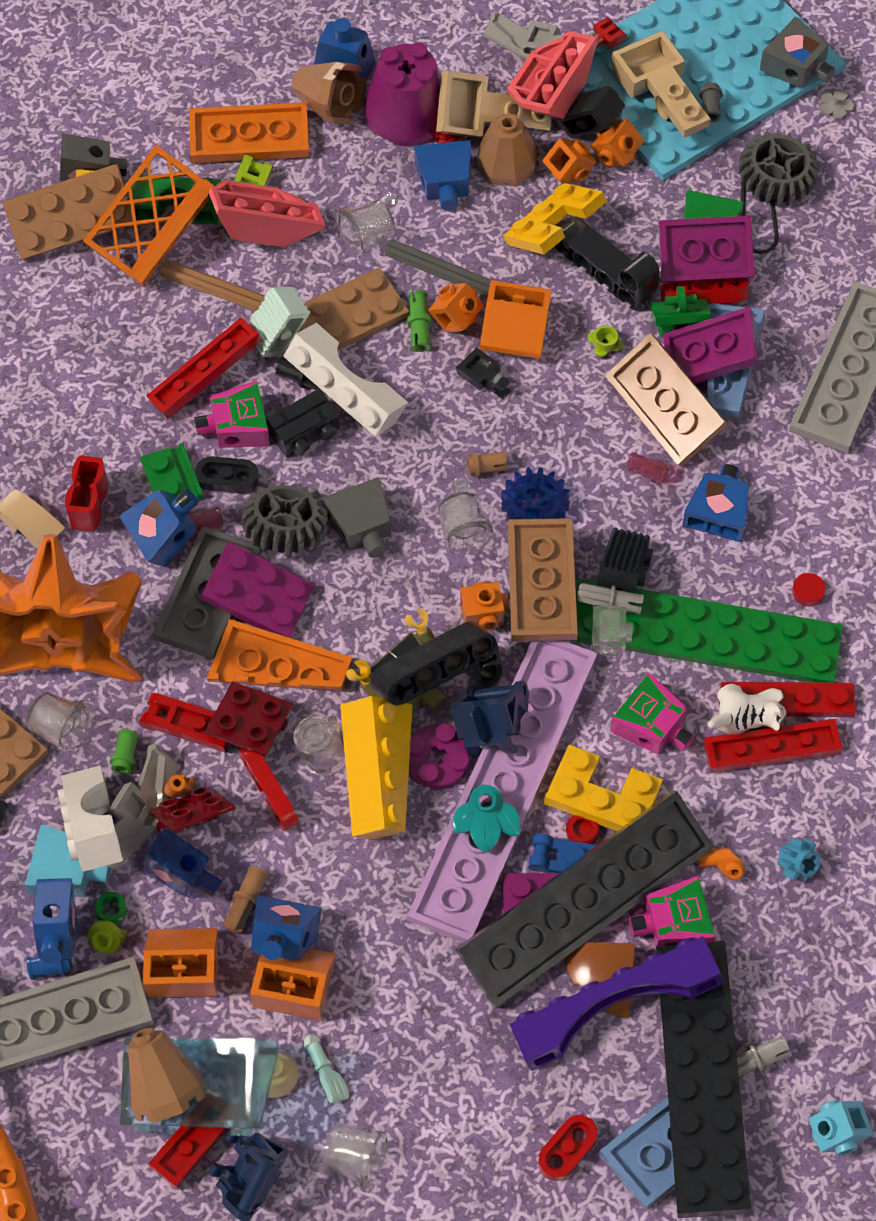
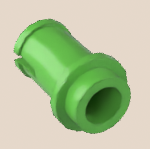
[109,729,139,774]

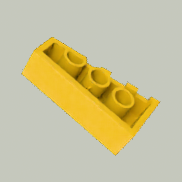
[340,696,413,840]

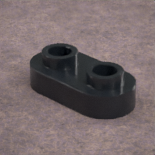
[195,456,259,493]

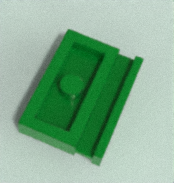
[140,443,204,500]

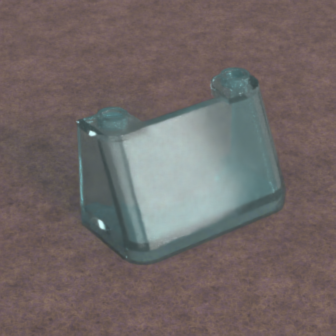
[120,1037,279,1136]

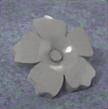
[818,89,855,120]

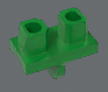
[651,286,711,337]

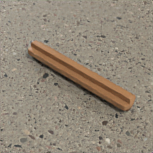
[160,260,265,311]

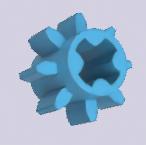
[777,837,821,881]

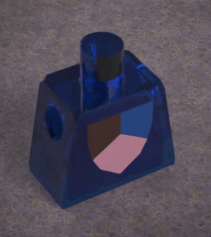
[143,827,223,898]

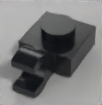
[456,348,511,400]

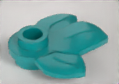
[452,785,521,853]

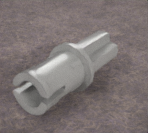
[577,583,644,615]
[736,1035,792,1077]

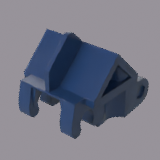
[450,681,529,757]
[208,1128,290,1221]

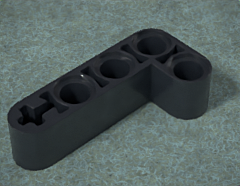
[554,217,660,310]
[371,621,503,706]

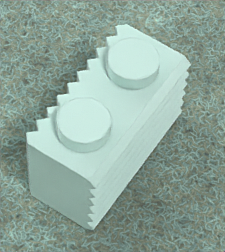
[248,287,311,357]

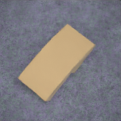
[0,489,65,549]

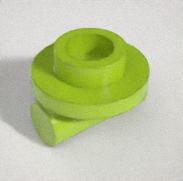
[88,920,128,954]

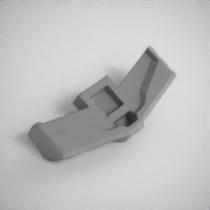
[483,10,598,62]
[106,744,178,869]

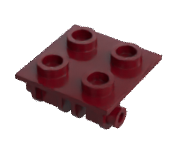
[204,681,293,757]
[150,787,236,837]

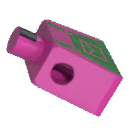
[194,381,270,448]
[610,673,695,754]
[629,876,715,948]

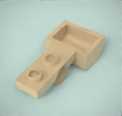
[611,31,711,138]
[436,71,552,137]

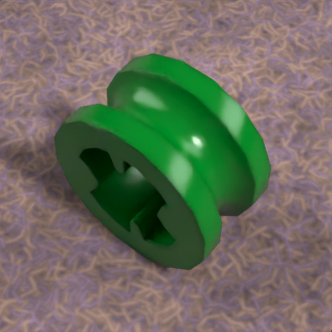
[95,892,127,925]

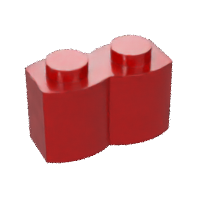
[65,455,109,532]

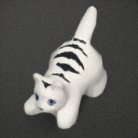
[708,684,786,735]

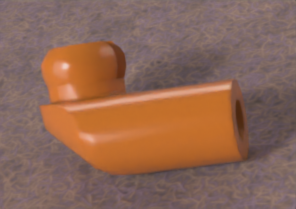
[164,774,195,798]
[698,848,745,880]

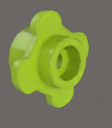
[587,325,623,358]

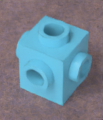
[808,1100,874,1156]

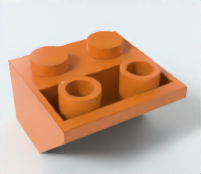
[479,280,552,359]
[143,928,218,998]
[250,948,336,1021]

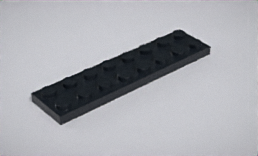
[455,791,714,1008]
[656,941,751,1218]

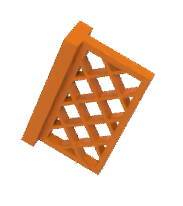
[83,145,214,287]

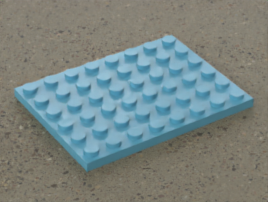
[580,0,846,181]

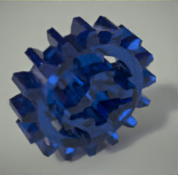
[501,467,570,522]

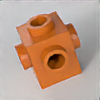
[590,118,645,168]
[542,138,597,184]
[428,283,484,332]
[460,581,510,631]

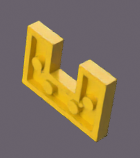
[503,183,607,255]
[544,745,663,831]

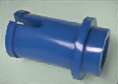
[26,956,73,980]

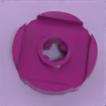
[409,723,470,790]

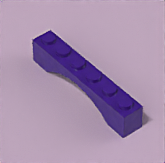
[510,936,724,1071]

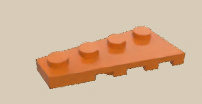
[207,619,353,691]

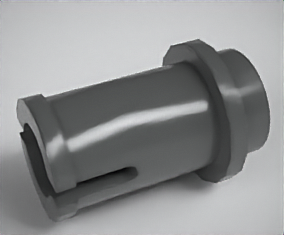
[699,82,723,123]

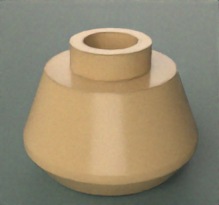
[250,1051,298,1098]

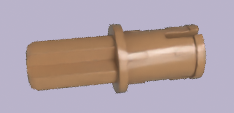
[224,866,269,934]

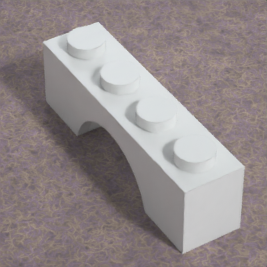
[283,323,408,436]
[57,766,123,872]

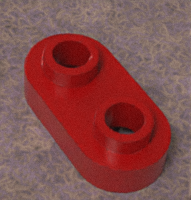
[538,1115,598,1181]

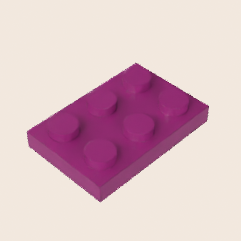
[658,216,755,283]
[663,307,759,384]
[199,541,315,638]

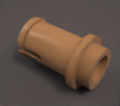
[466,451,507,477]

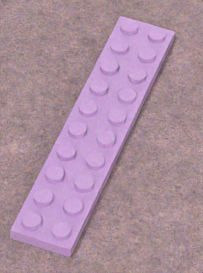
[407,640,597,943]

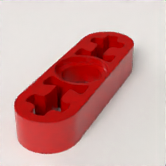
[661,279,749,304]
[239,748,299,831]

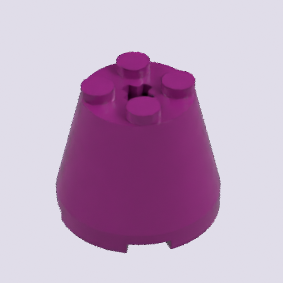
[364,42,441,146]

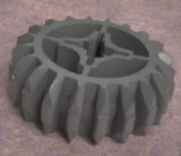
[738,130,819,206]
[241,481,329,558]

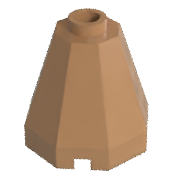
[292,62,367,124]
[476,114,538,187]
[128,1028,207,1123]

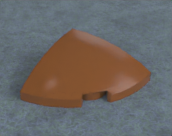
[564,942,635,1018]

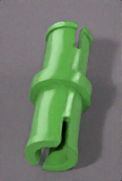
[407,290,432,352]

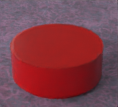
[792,573,826,606]
[566,815,600,845]

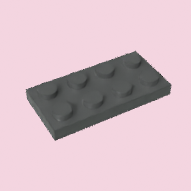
[153,526,262,659]

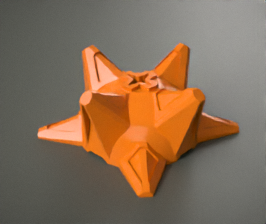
[0,534,143,682]

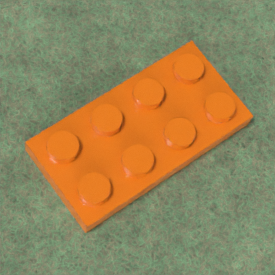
[189,102,309,163]

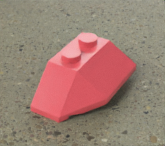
[507,31,597,119]
[209,180,326,247]

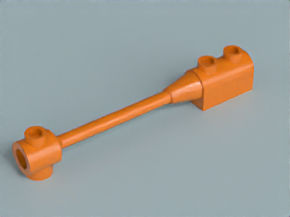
[0,1123,40,1221]

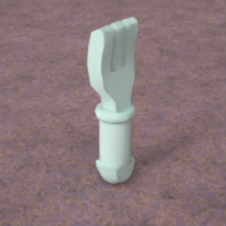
[304,1034,349,1103]

